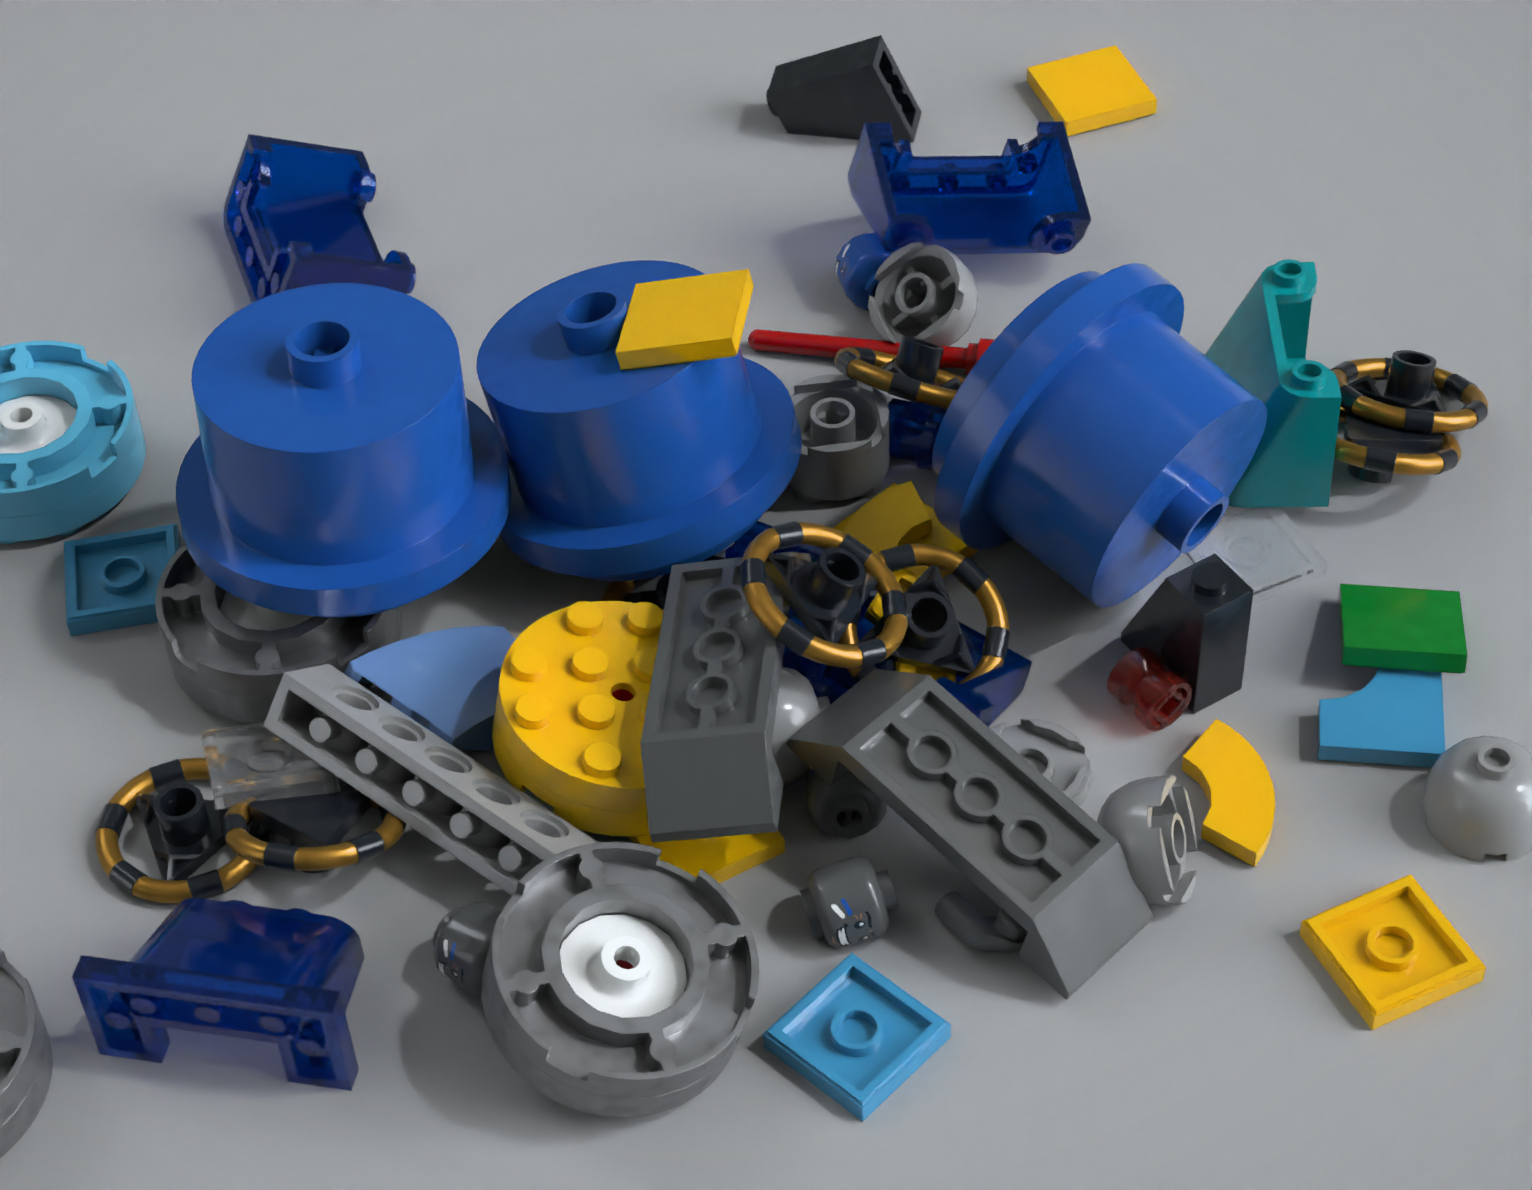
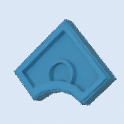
[1317,668,1445,768]

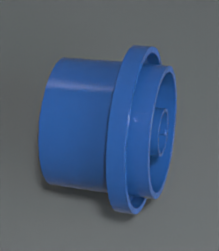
[476,260,802,581]
[932,263,1267,608]
[176,283,511,618]

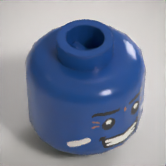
[835,233,899,311]

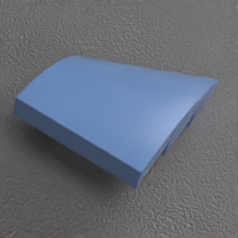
[344,626,516,751]

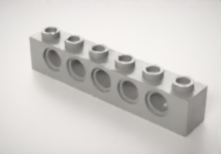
[263,664,598,895]

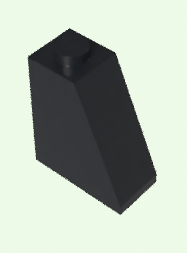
[766,35,922,145]
[1121,553,1254,714]

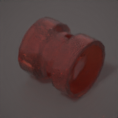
[1107,647,1193,731]

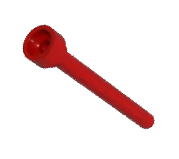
[748,329,995,375]

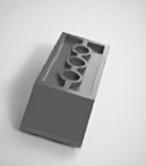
[640,552,811,843]
[787,669,1153,1000]

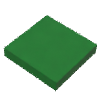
[1338,583,1468,674]

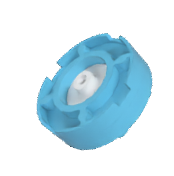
[0,341,146,544]

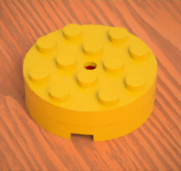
[492,601,664,836]

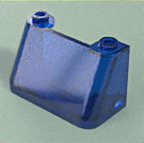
[847,122,1091,255]
[223,134,416,303]

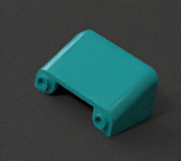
[1205,259,1342,508]

